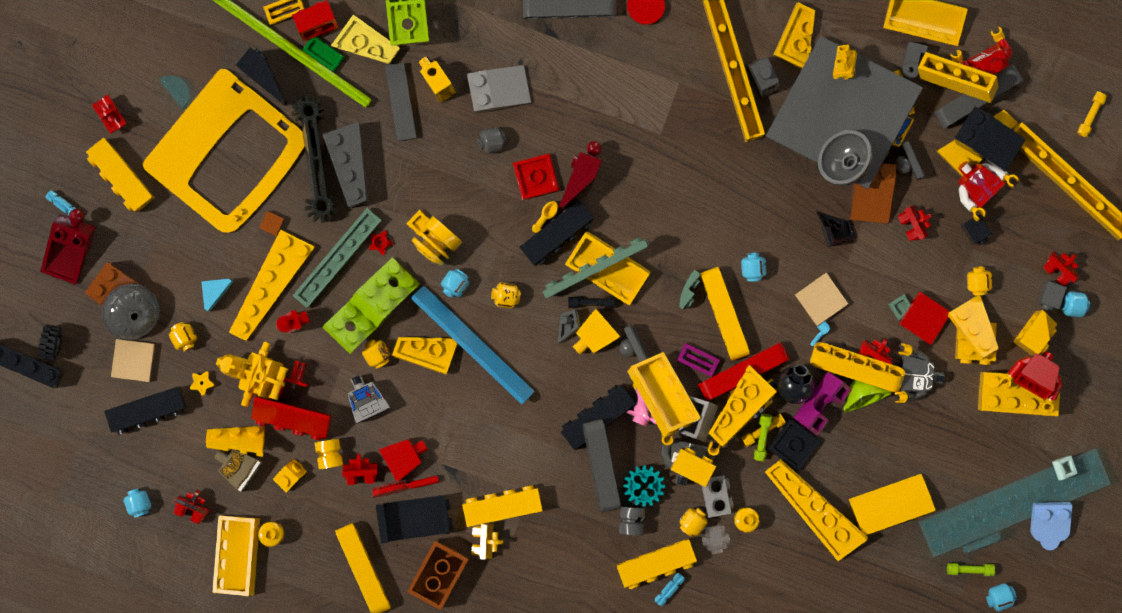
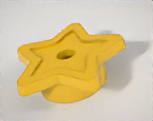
[190,371,215,396]

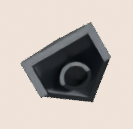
[816,211,856,247]

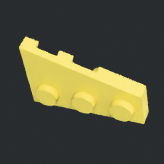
[331,15,400,64]

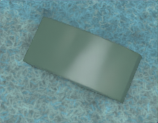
[679,270,700,310]

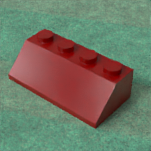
[251,397,333,441]

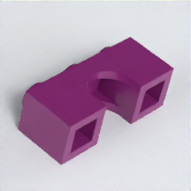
[793,372,852,436]

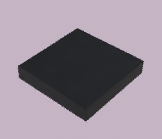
[767,418,821,472]

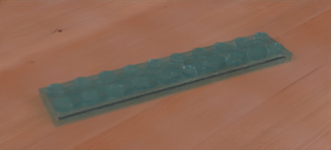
[918,448,1111,558]

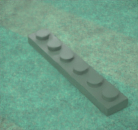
[293,208,382,308]
[542,237,649,298]

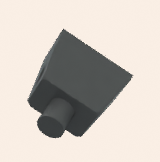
[746,57,780,98]

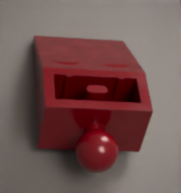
[559,141,602,210]
[40,208,96,285]

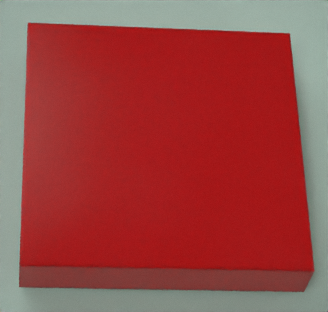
[513,153,559,200]
[899,292,950,345]

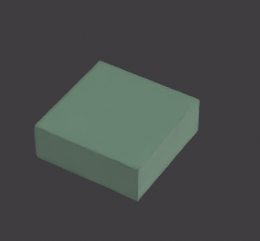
[888,294,911,320]

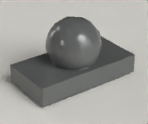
[894,141,924,180]
[619,325,650,362]

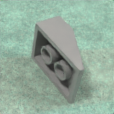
[467,65,531,114]
[649,395,718,442]

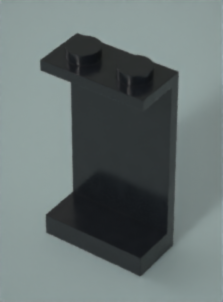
[375,495,453,544]

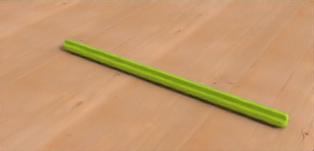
[212,0,371,107]

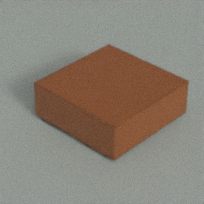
[259,211,285,236]

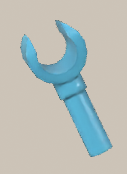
[810,321,830,347]

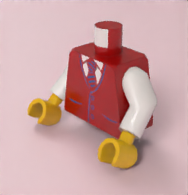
[958,161,1019,221]

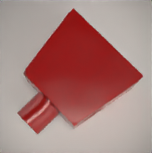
[379,439,428,482]

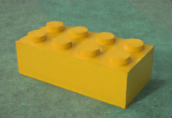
[978,372,1060,416]

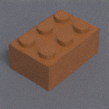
[407,540,469,610]

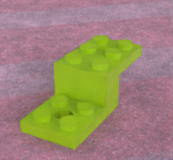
[386,0,429,46]
[322,257,420,354]

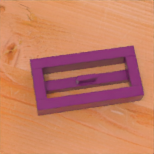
[677,343,720,377]

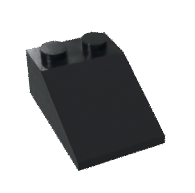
[236,47,287,106]
[954,106,1026,172]

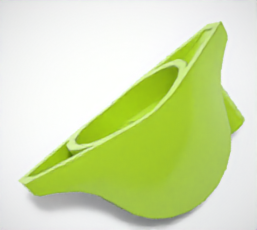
[843,380,892,413]

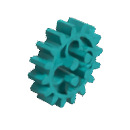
[623,465,665,507]

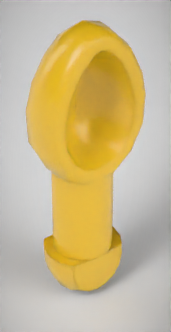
[532,201,558,233]

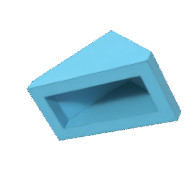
[202,279,234,312]

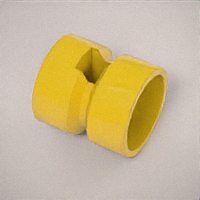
[314,439,343,469]

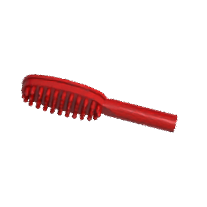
[372,475,439,498]

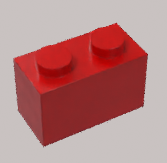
[292,0,339,42]

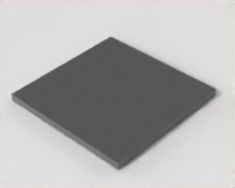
[766,36,923,190]

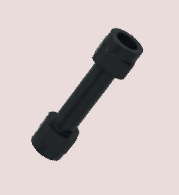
[568,297,614,308]

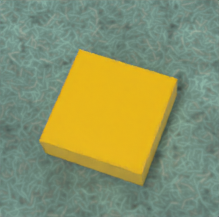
[406,210,429,237]

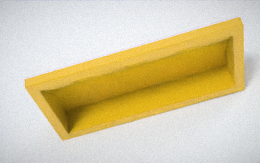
[883,0,968,46]
[565,231,651,306]
[627,352,701,438]
[849,474,936,535]
[213,515,260,596]

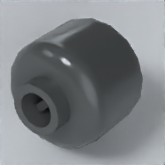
[477,127,507,154]

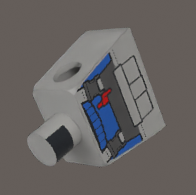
[348,375,390,423]

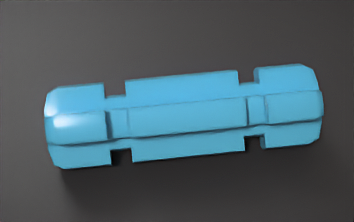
[45,190,76,216]
[655,573,685,606]

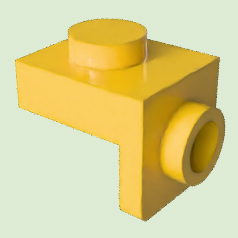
[273,459,307,493]

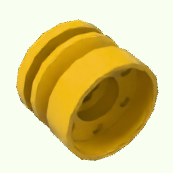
[411,216,463,267]

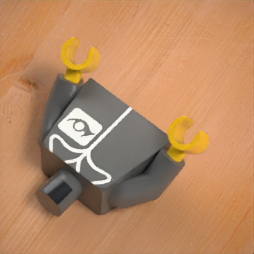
[895,343,944,403]
[661,434,721,486]

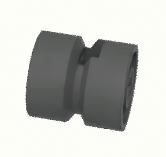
[619,506,646,536]

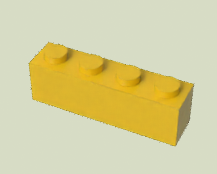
[918,52,999,103]
[86,137,155,213]
[462,485,543,527]
[616,538,697,589]

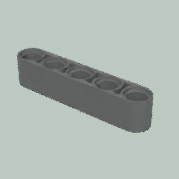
[523,0,617,19]
[934,64,1023,128]
[583,419,621,513]

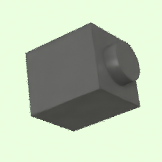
[1038,281,1067,312]

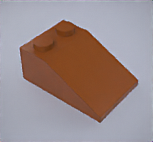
[850,163,896,224]
[85,262,157,319]

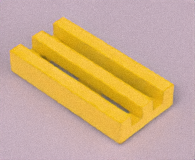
[263,0,305,26]

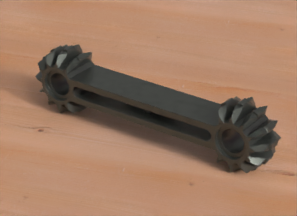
[291,95,337,223]

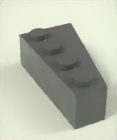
[323,122,368,208]

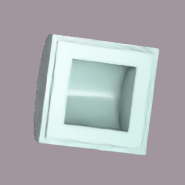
[1052,456,1078,480]

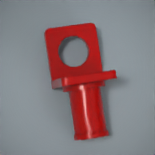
[278,361,309,399]

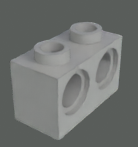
[702,475,734,518]

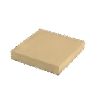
[795,273,848,326]
[111,339,155,382]

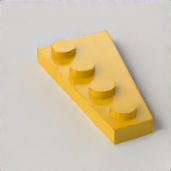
[936,110,1018,176]
[709,365,777,447]

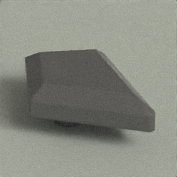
[558,309,580,343]

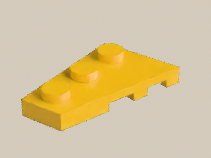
[773,2,815,69]
[948,295,999,360]
[392,337,458,375]
[206,426,265,457]

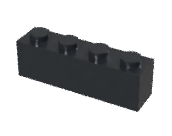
[519,199,594,266]
[0,343,65,388]
[561,385,636,451]
[104,387,187,435]

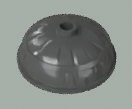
[818,130,873,185]
[102,283,160,340]

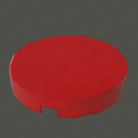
[627,0,665,25]

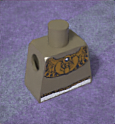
[214,449,263,493]

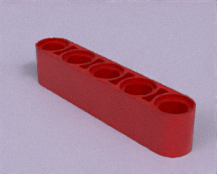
[698,342,790,401]

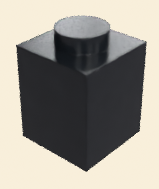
[961,215,991,246]

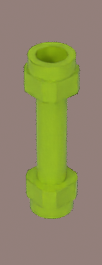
[754,414,772,461]
[947,563,995,576]

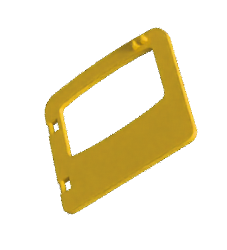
[143,69,305,233]

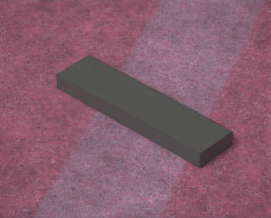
[385,63,417,141]

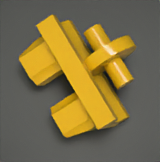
[833,45,857,80]
[472,523,503,559]

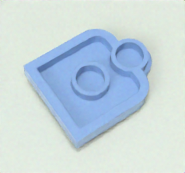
[1030,502,1072,550]

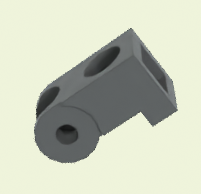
[901,42,928,79]

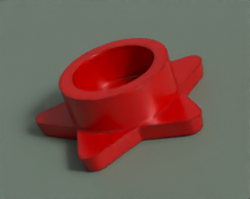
[369,230,393,255]

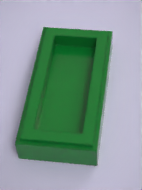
[302,37,345,73]

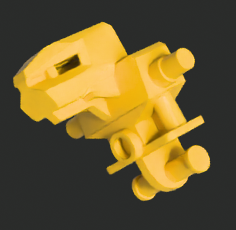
[216,341,289,407]

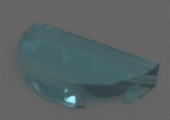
[158,75,190,109]
[963,533,1001,553]

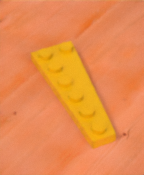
[229,230,315,341]
[765,459,868,561]

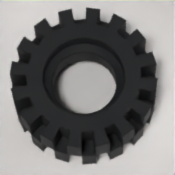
[38,324,63,361]

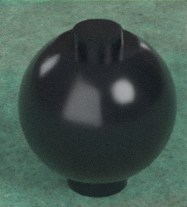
[777,365,815,404]

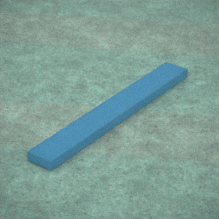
[411,286,534,404]

